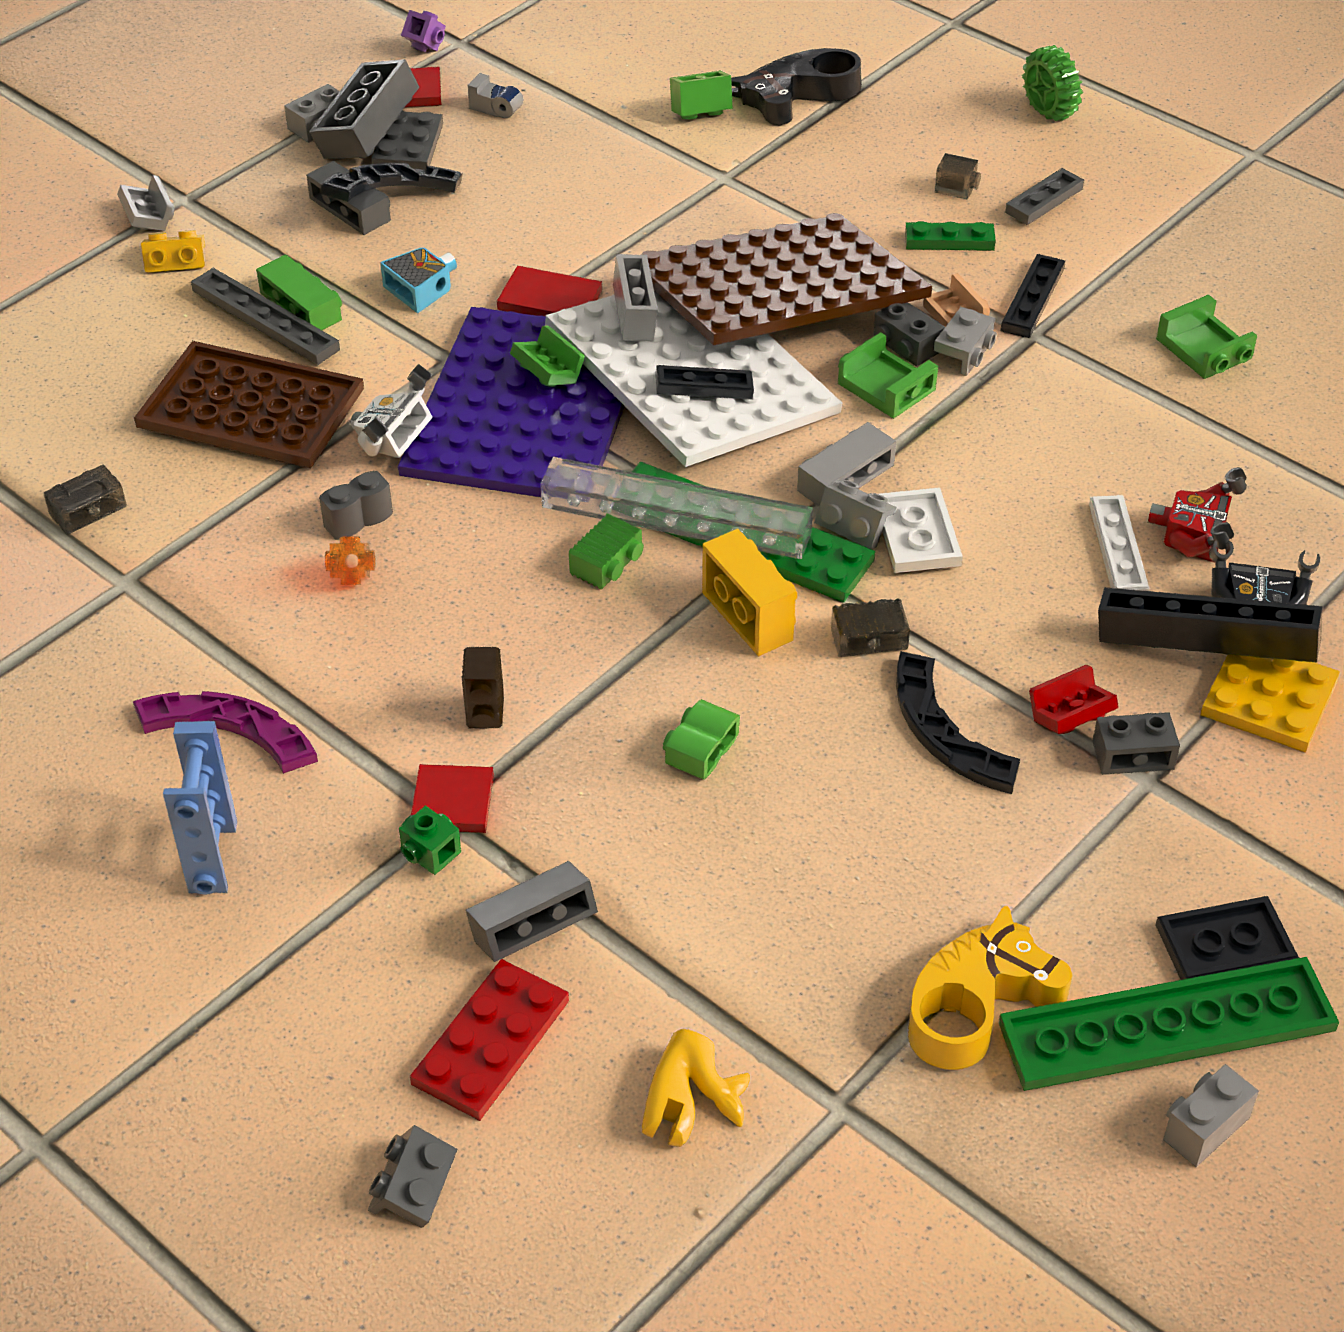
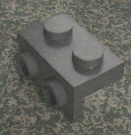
[368,1125,458,1228]

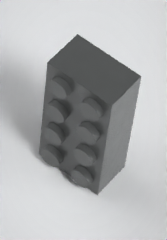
[309,59,419,159]

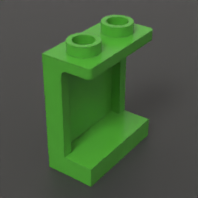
[1156,294,1257,379]
[838,332,938,419]

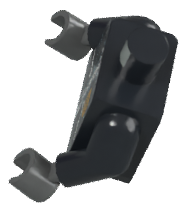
[1209,541,1320,605]

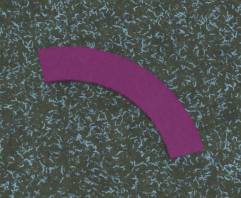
[133,691,318,774]

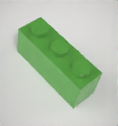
[256,254,342,330]

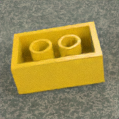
[702,528,797,657]

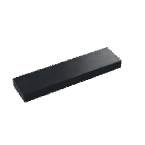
[1001,254,1066,338]

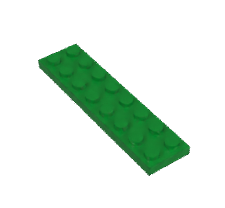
[607,461,875,602]
[998,957,1339,1091]

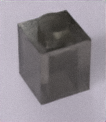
[935,153,981,200]

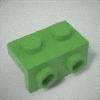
[510,326,585,387]

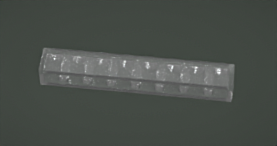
[541,457,813,559]

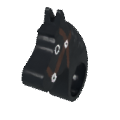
[731,48,862,125]

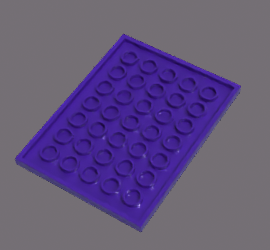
[398,307,625,505]

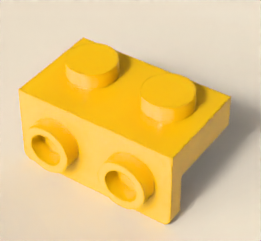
[141,230,205,272]

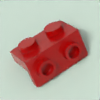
[1029,665,1119,734]

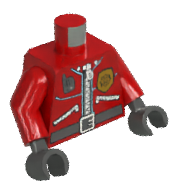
[1148,467,1247,562]

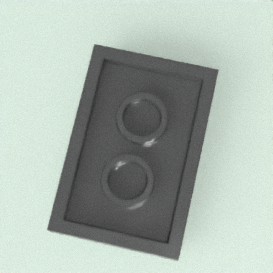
[372,110,443,170]

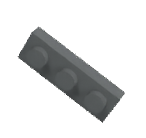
[1005,168,1084,225]

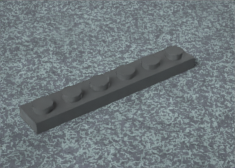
[191,267,340,365]

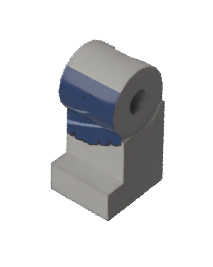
[467,73,524,118]

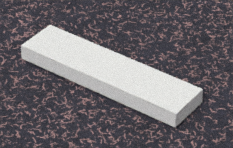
[1089,495,1150,591]

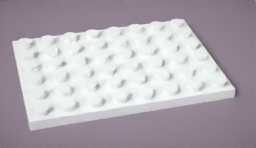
[545,290,843,467]

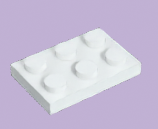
[879,488,963,573]

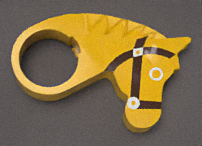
[908,906,1072,1070]

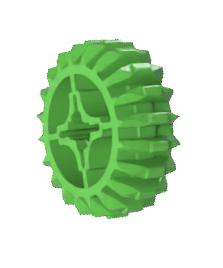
[1022,45,1083,121]

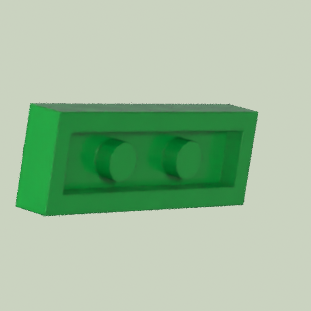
[905,221,996,251]

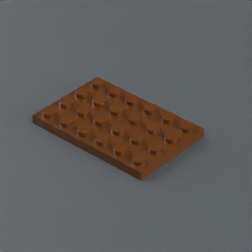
[134,341,364,468]

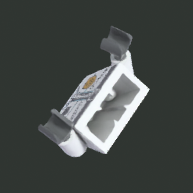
[351,364,432,458]

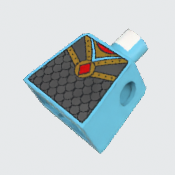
[380,248,457,313]

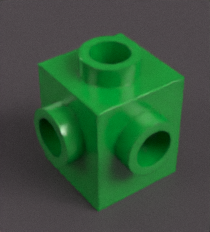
[399,805,461,875]

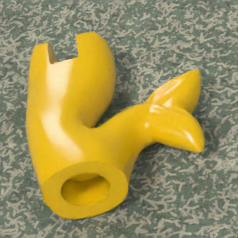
[642,1029,750,1147]

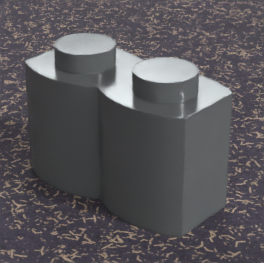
[319,471,393,540]

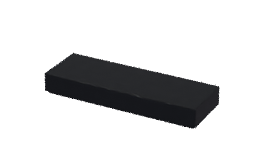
[655,365,754,400]

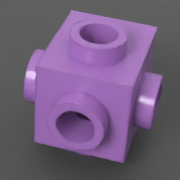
[401,10,446,52]

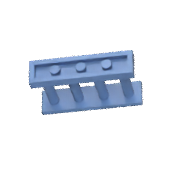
[163,721,237,895]

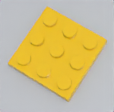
[1200,654,1340,753]

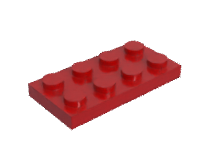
[410,959,569,1121]

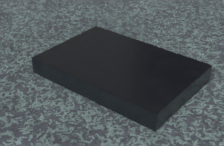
[1155,896,1299,980]

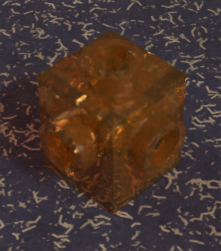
[325,536,376,585]

